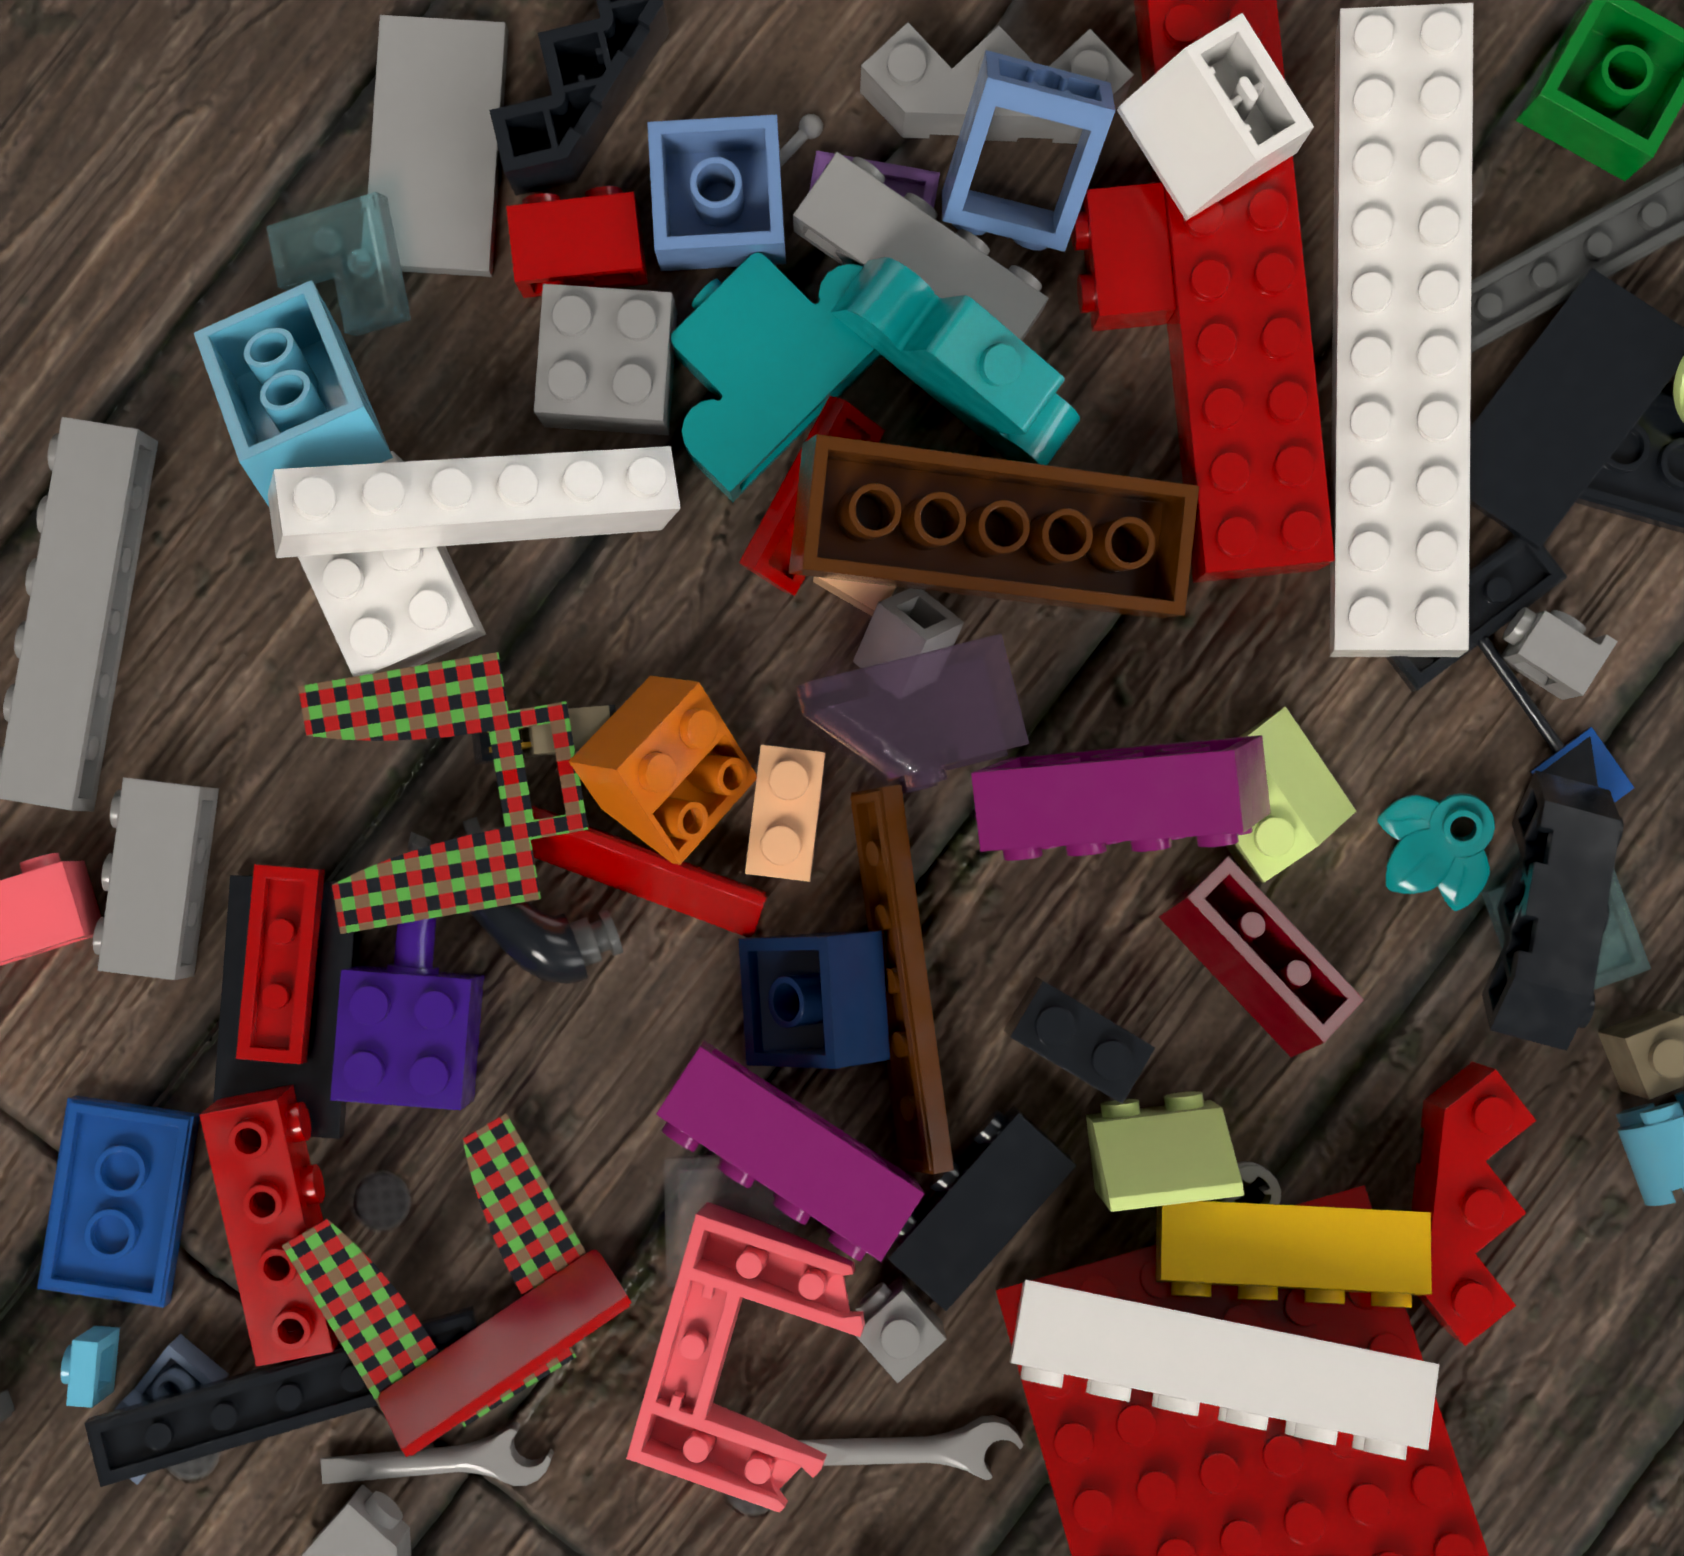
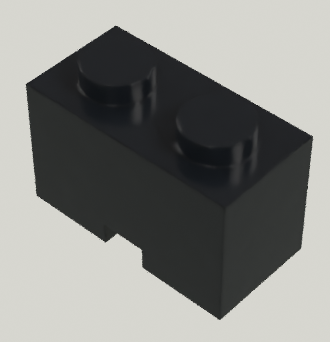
[1004,976,1155,1104]

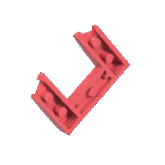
[626,1202,865,1513]

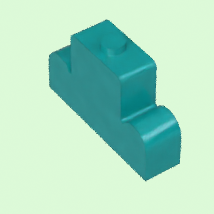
[670,252,881,502]
[830,257,1080,465]

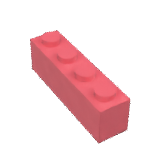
[0,853,101,966]

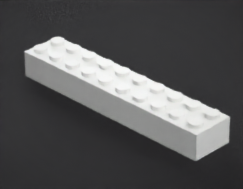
[1330,3,1473,657]

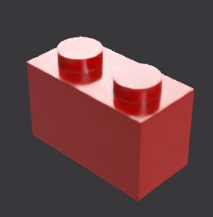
[1071,182,1176,332]
[506,186,648,298]

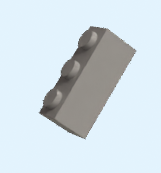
[93,777,219,980]

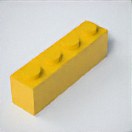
[1156,1201,1432,1308]

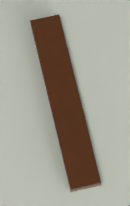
[850,785,954,1174]

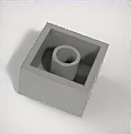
[534,284,678,435]

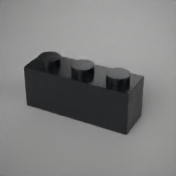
[887,1105,1077,1311]

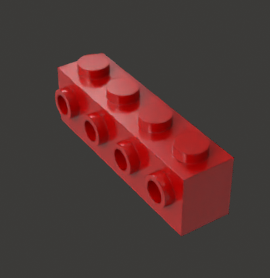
[199,1085,340,1367]

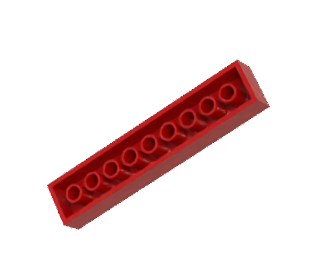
[1134,0,1335,583]

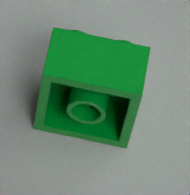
[1515,0,1684,182]

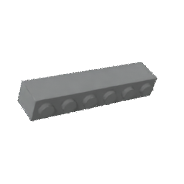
[0,417,158,812]

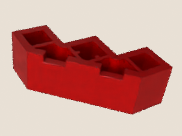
[1411,1061,1537,1347]

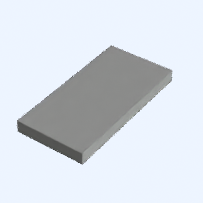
[363,15,509,277]

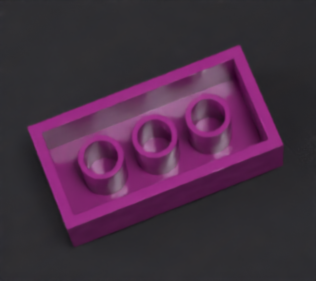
[971,735,1271,861]
[656,1040,925,1262]

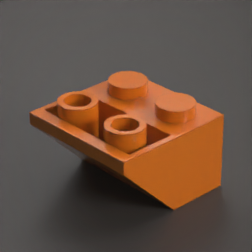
[569,676,757,865]

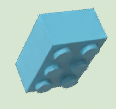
[194,280,393,506]

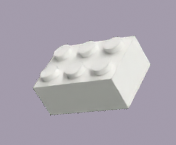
[298,451,486,677]

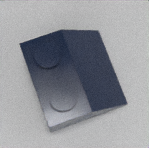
[738,931,890,1069]

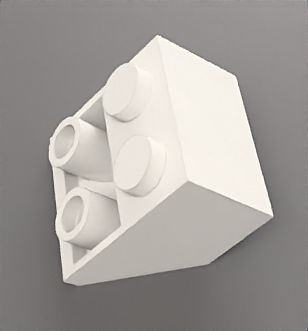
[1117,13,1314,221]

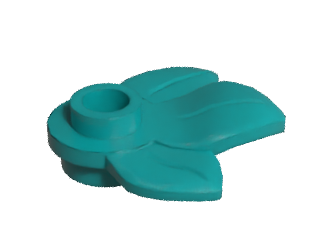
[1377,793,1495,911]

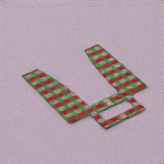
[298,652,589,934]
[282,1113,586,1427]

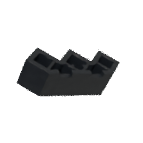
[489,0,670,196]
[1482,770,1624,1051]

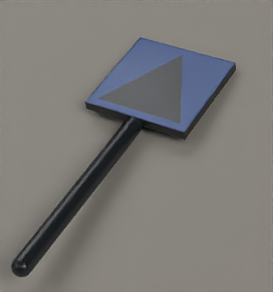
[1478,636,1634,803]

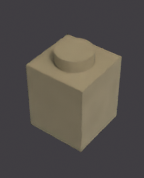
[1598,1009,1684,1100]

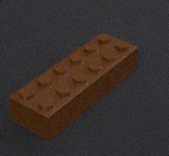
[789,434,1199,619]

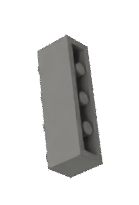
[793,152,1049,341]

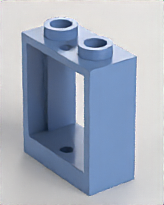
[942,50,1116,252]

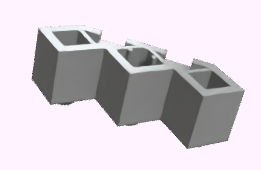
[860,23,1134,144]

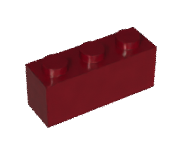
[1158,856,1364,1057]

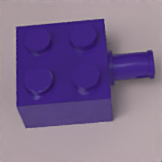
[330,918,484,1110]

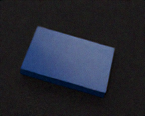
[37,1095,200,1308]

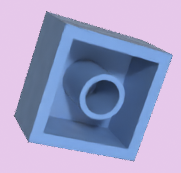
[647,115,786,271]

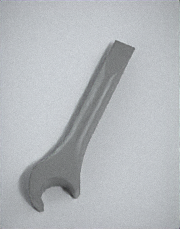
[798,1415,1023,1480]
[320,1422,554,1486]

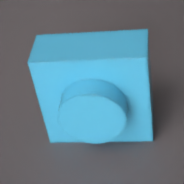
[61,1326,120,1408]

